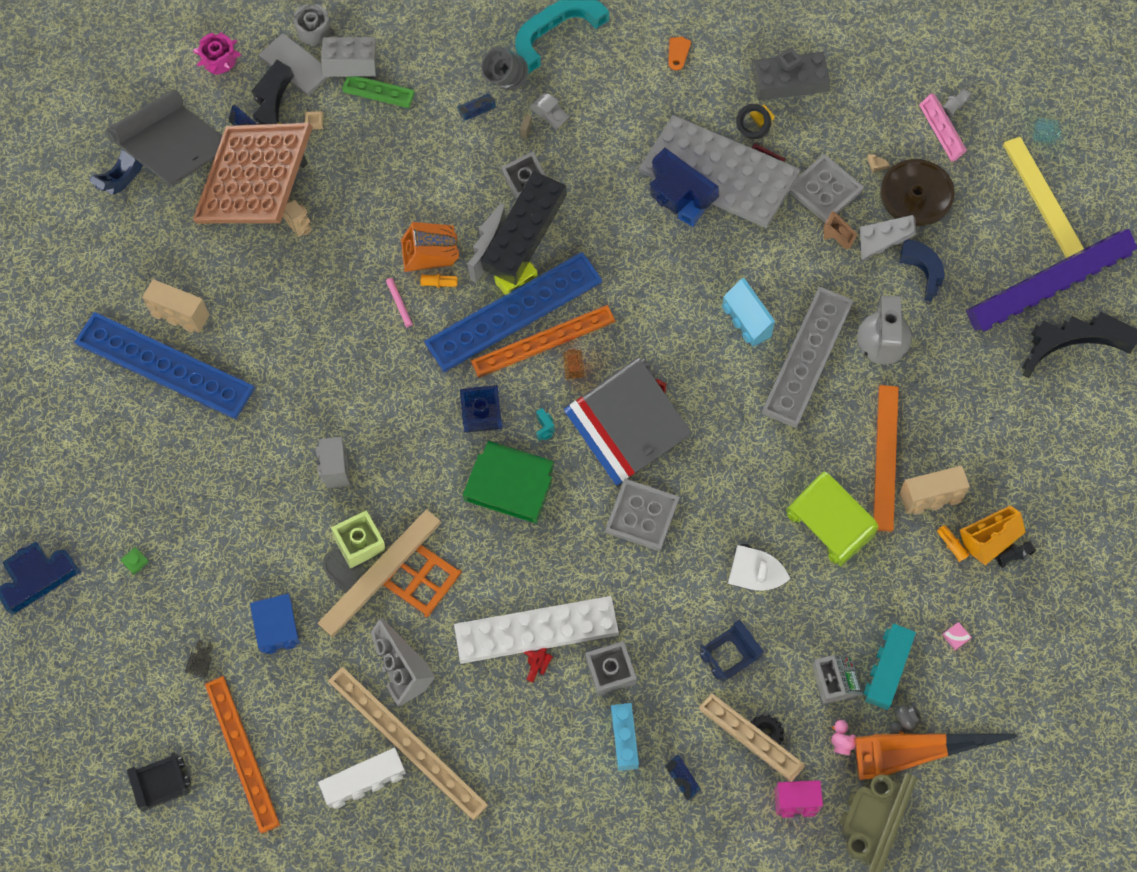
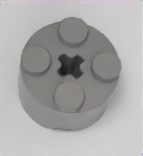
[294,4,331,46]

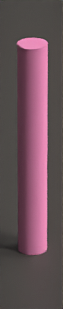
[386,278,413,327]

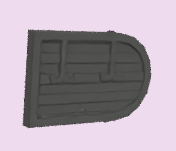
[323,549,368,594]

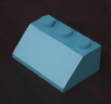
[722,278,775,347]

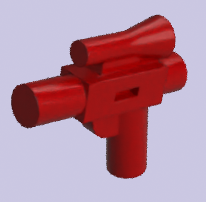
[523,648,553,683]

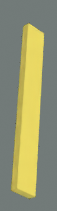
[1003,137,1084,258]

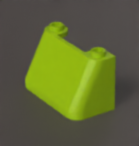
[786,472,879,567]

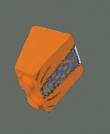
[401,222,459,272]

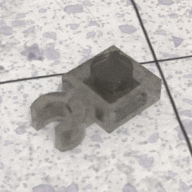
[185,640,213,678]

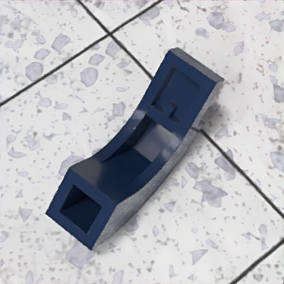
[89,149,143,195]
[899,239,945,301]

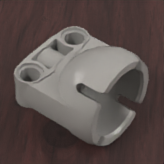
[857,295,912,365]

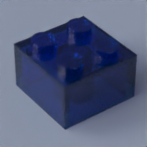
[460,385,502,433]

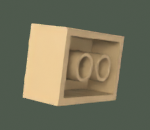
[142,279,210,333]
[900,466,970,515]

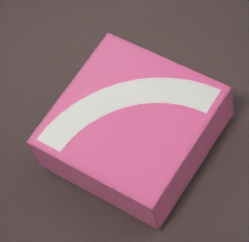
[942,622,972,651]

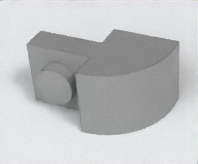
[530,93,569,130]

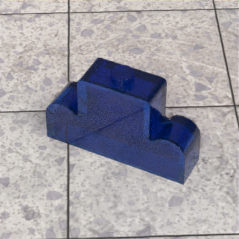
[649,148,719,214]
[0,542,81,615]

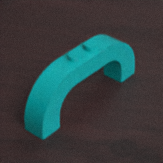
[515,0,609,75]

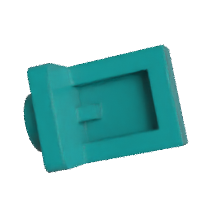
[536,408,555,441]

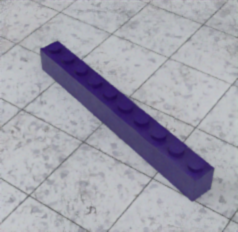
[965,229,1137,332]

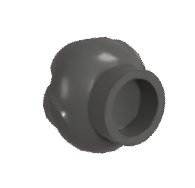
[890,705,921,734]

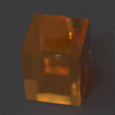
[563,349,584,379]

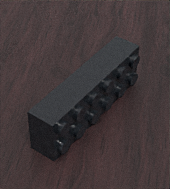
[481,171,567,285]

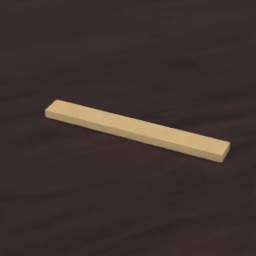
[317,509,441,638]

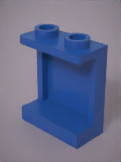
[250,594,301,654]

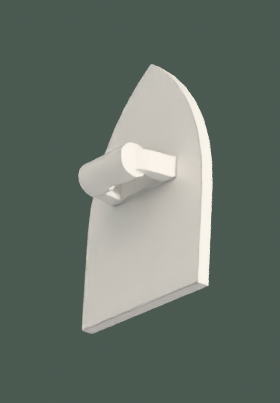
[728,545,790,591]

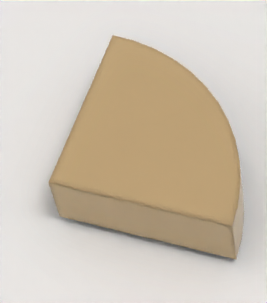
[867,154,890,172]

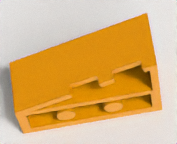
[960,505,1026,565]

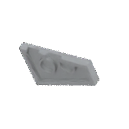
[860,215,917,262]

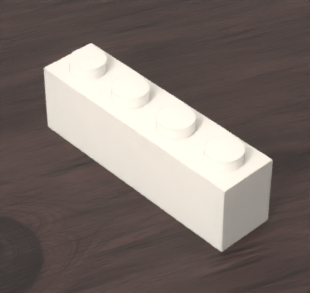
[318,748,406,809]

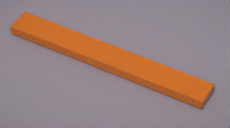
[471,305,615,378]
[873,385,899,532]
[205,676,280,834]

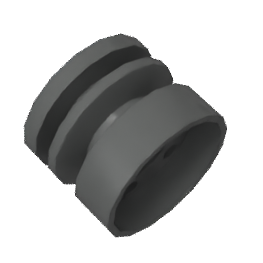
[481,47,528,91]

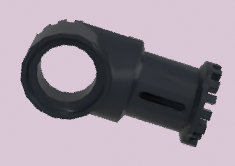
[994,541,1036,568]

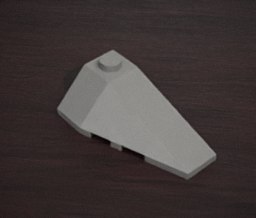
[371,618,435,706]

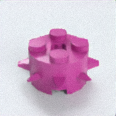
[193,32,241,75]

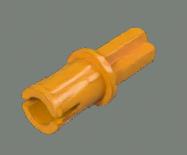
[421,273,458,288]
[937,525,970,562]

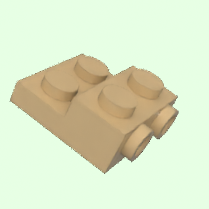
[282,198,311,237]

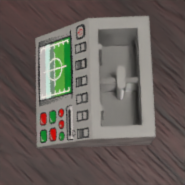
[812,655,863,704]

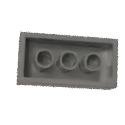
[753,51,830,100]

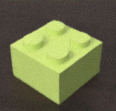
[331,510,385,568]

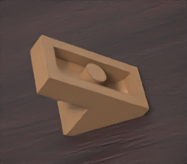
[824,211,858,249]

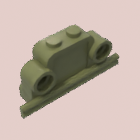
[839,773,918,872]

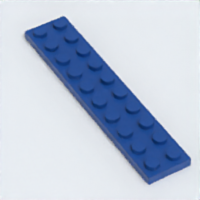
[424,252,602,373]
[74,312,255,420]

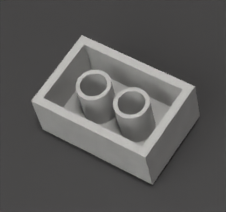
[321,37,377,77]

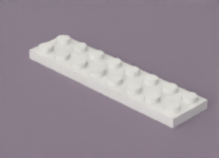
[454,596,619,664]

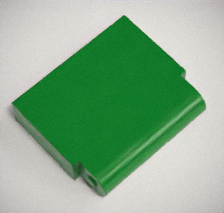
[463,441,555,524]

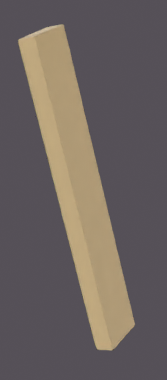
[698,693,805,782]

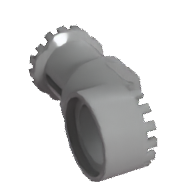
[942,88,972,119]

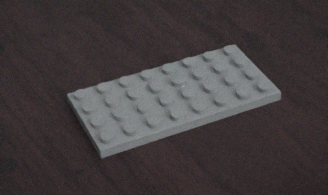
[639,115,800,228]

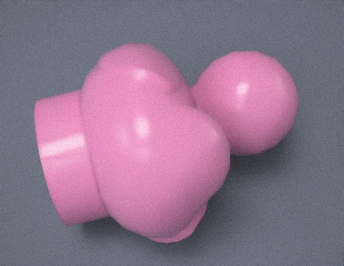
[831,720,856,755]

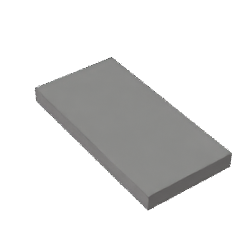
[259,33,329,96]

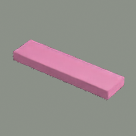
[919,93,967,161]

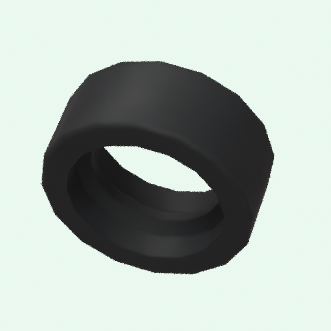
[736,104,771,139]

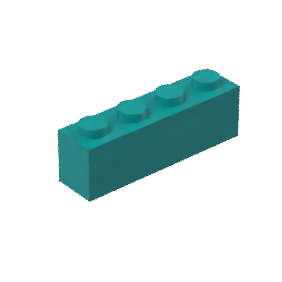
[863,623,916,710]

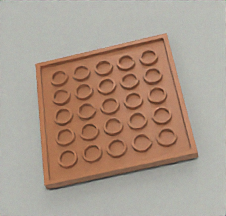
[193,123,313,223]

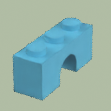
[611,703,639,771]

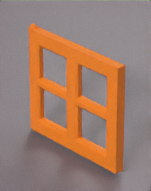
[383,545,461,617]

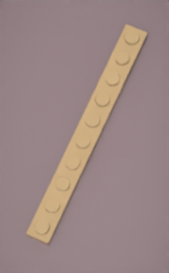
[328,667,488,821]

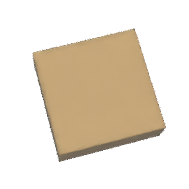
[305,111,323,129]

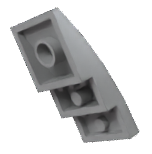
[468,203,506,283]

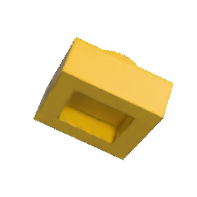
[750,104,775,128]

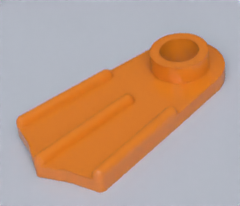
[668,36,691,70]

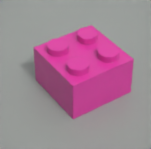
[774,780,823,818]

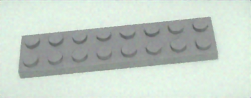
[761,287,854,428]

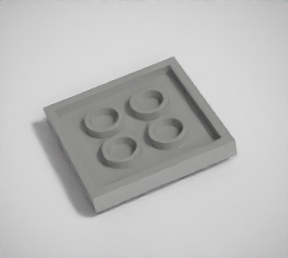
[789,154,864,223]
[605,479,680,552]

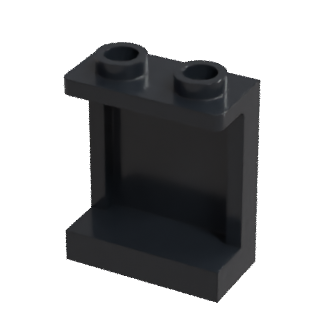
[127,752,192,812]

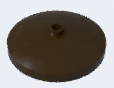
[880,159,955,226]

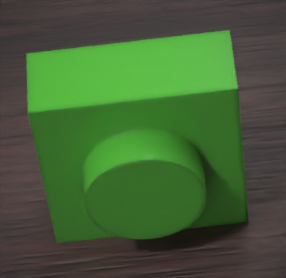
[121,547,149,575]

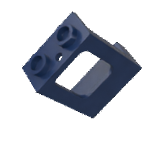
[699,619,764,683]

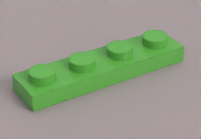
[342,76,415,108]

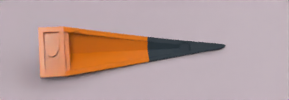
[854,733,1017,780]

